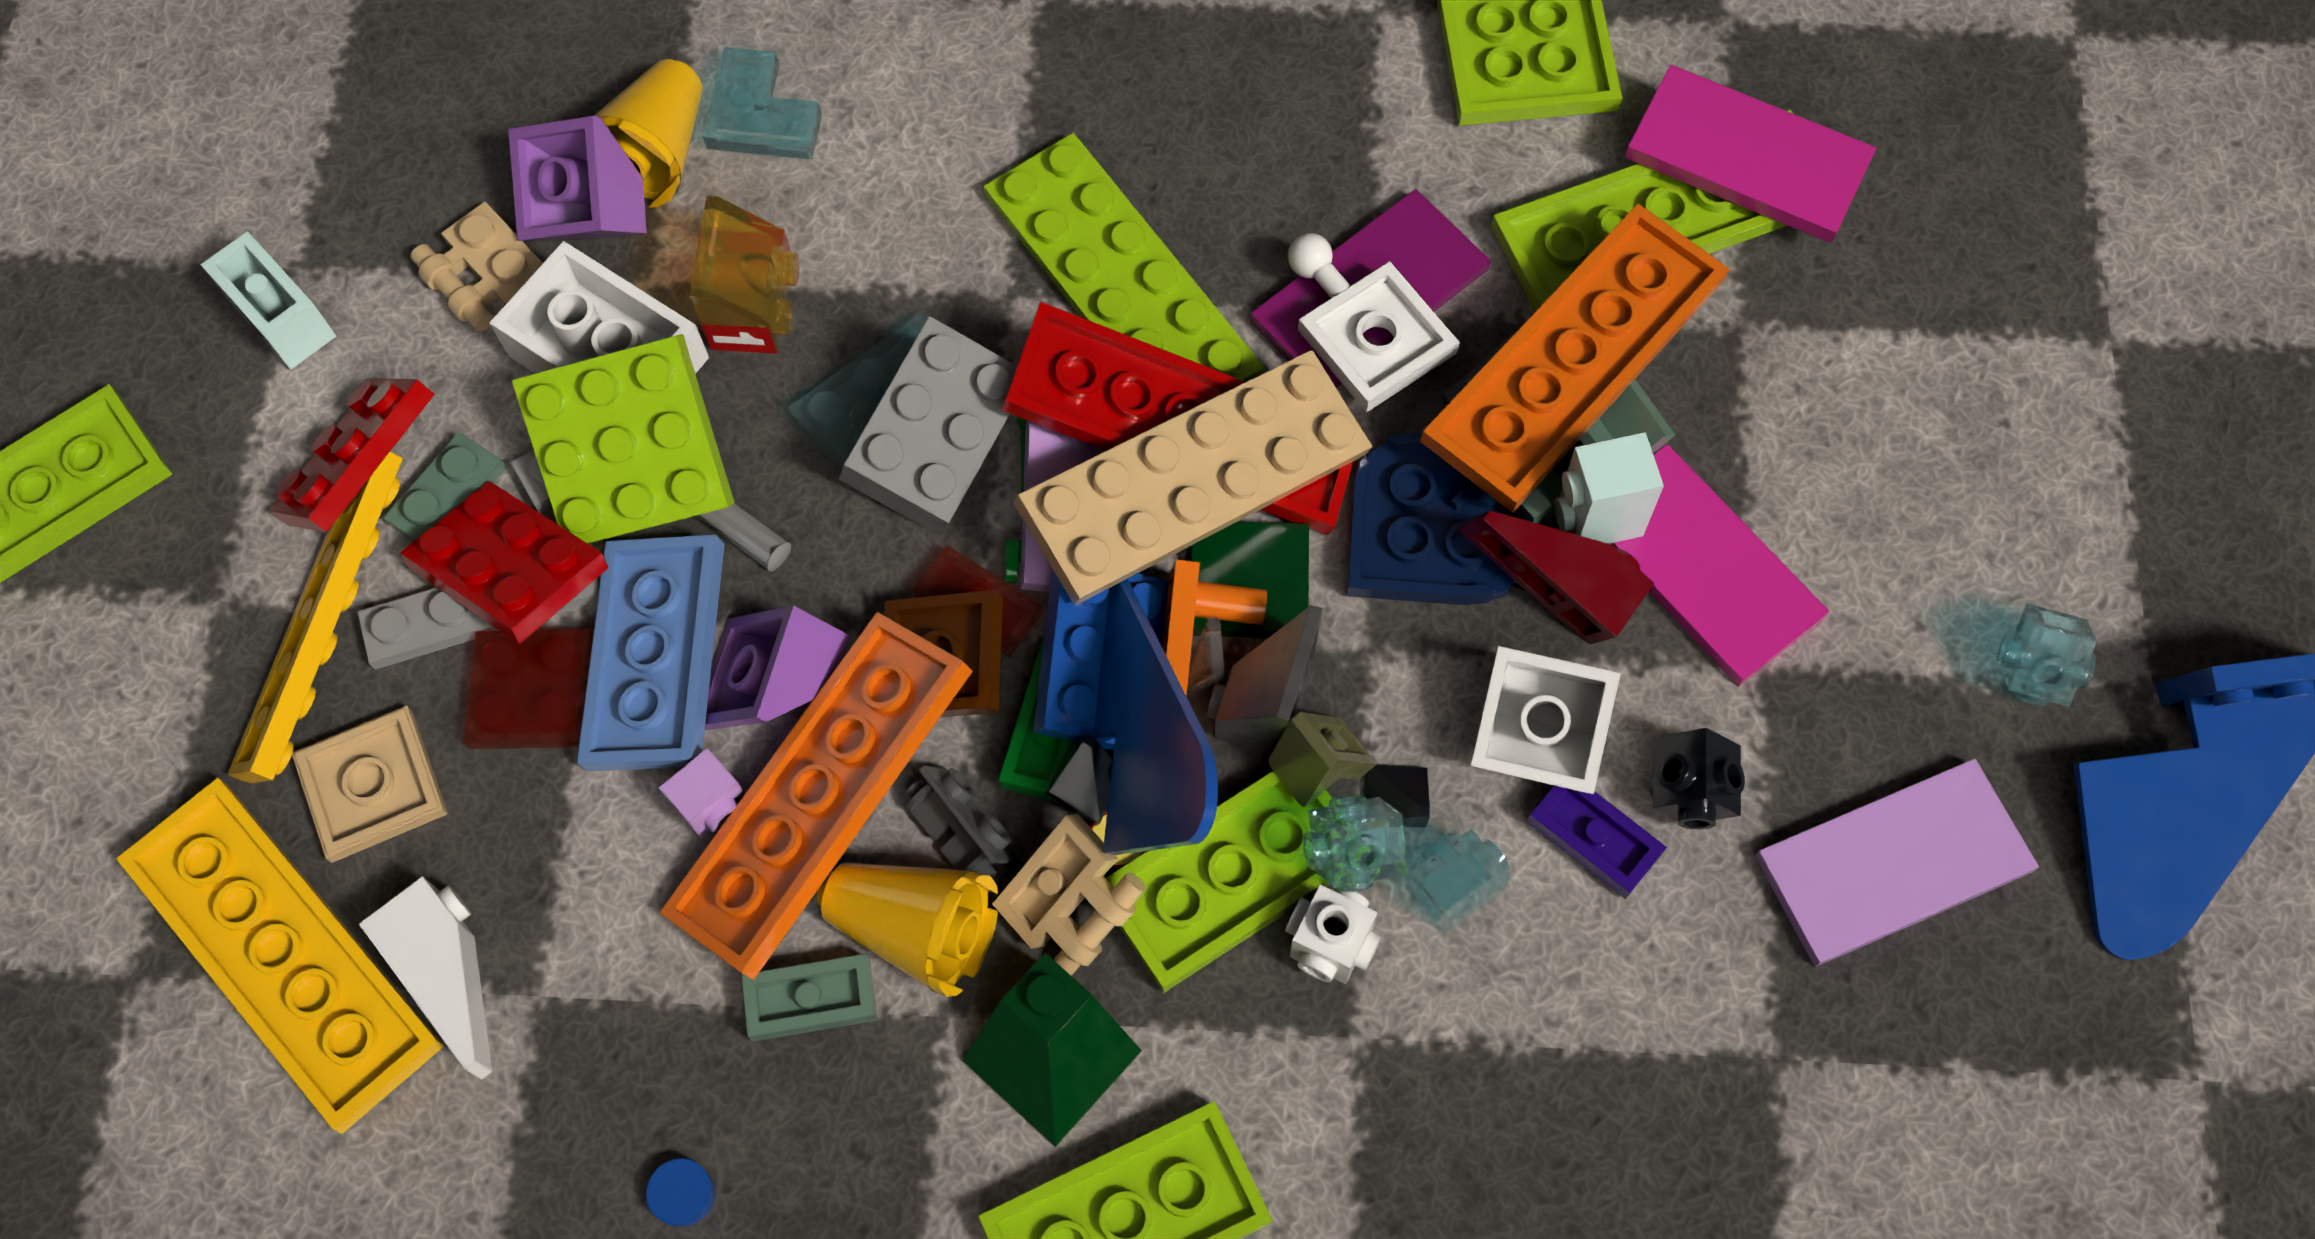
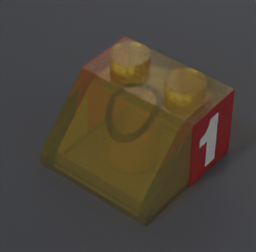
[689,196,799,354]

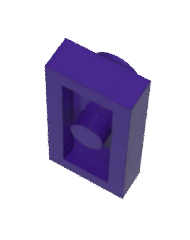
[1527,786,1667,899]

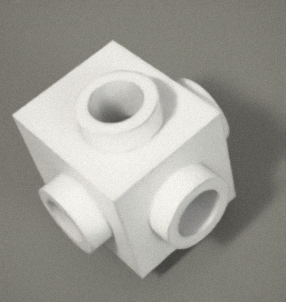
[1285,885,1382,984]

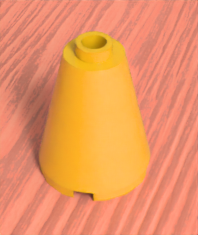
[594,59,703,208]
[817,863,998,997]

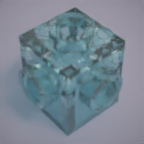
[1997,603,2097,707]
[1303,795,1407,892]

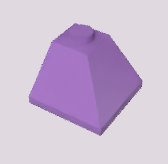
[508,116,647,241]
[705,605,850,730]

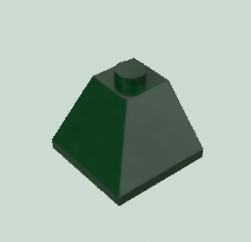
[962,953,1142,1147]

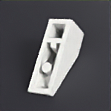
[359,876,492,1080]

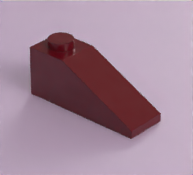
[1458,510,1654,644]

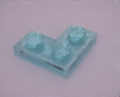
[703,47,822,160]

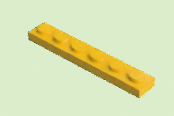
[227,452,403,783]

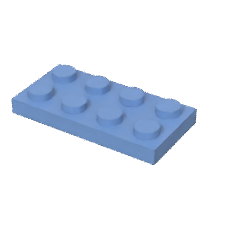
[577,535,725,771]

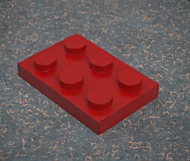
[269,378,435,532]
[400,481,609,645]

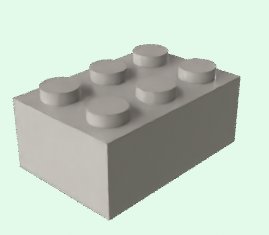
[839,316,1016,535]

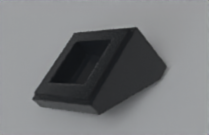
[1046,733,1113,826]
[1365,765,1430,828]

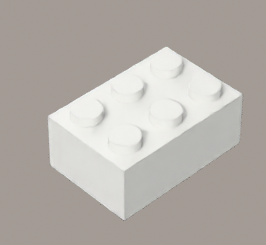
[489,241,709,374]

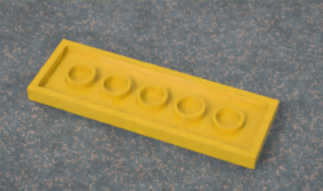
[116,777,445,1134]

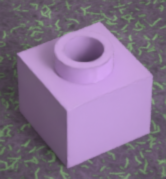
[659,748,745,839]

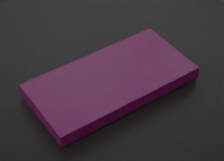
[1250,189,1491,388]

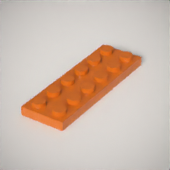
[1420,204,1730,513]
[659,612,973,980]

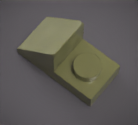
[1269,712,1377,807]

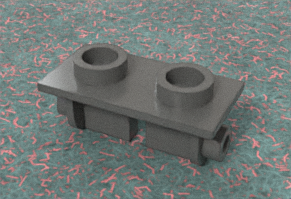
[904,766,1019,879]

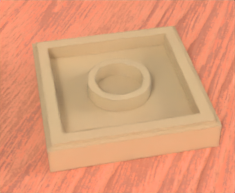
[292,705,448,863]

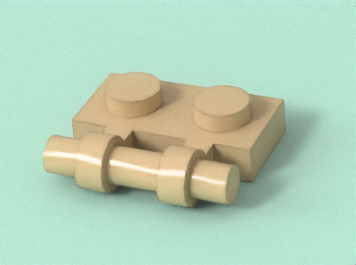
[410,202,543,332]
[993,814,1146,976]

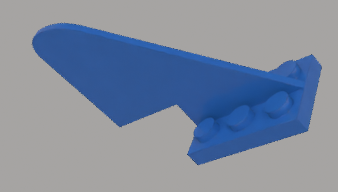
[1033,569,1218,855]
[2074,654,2315,960]

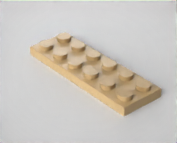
[1014,350,1373,606]

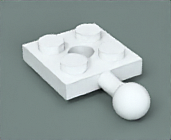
[1288,233,1460,413]

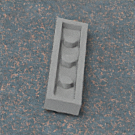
[357,577,600,670]

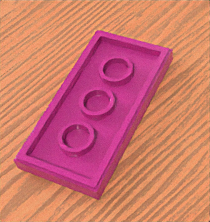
[1624,64,1877,244]
[1610,444,1830,687]

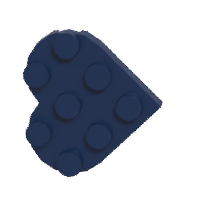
[1347,433,1516,605]

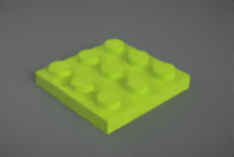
[1436,0,1623,126]
[512,334,735,543]

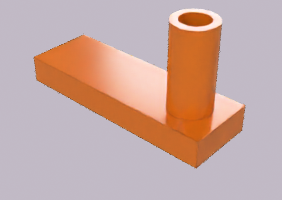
[1162,559,1267,696]

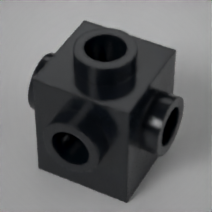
[1650,728,1745,829]

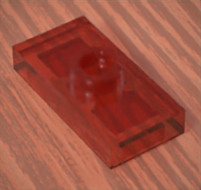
[913,545,1044,658]

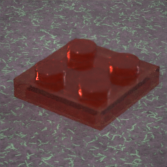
[464,629,594,749]

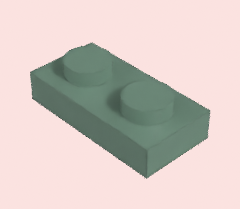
[383,432,507,542]
[741,954,878,1042]

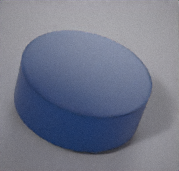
[646,1159,715,1228]

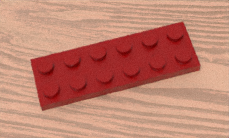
[1001,301,1363,535]

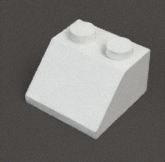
[1471,646,1621,795]

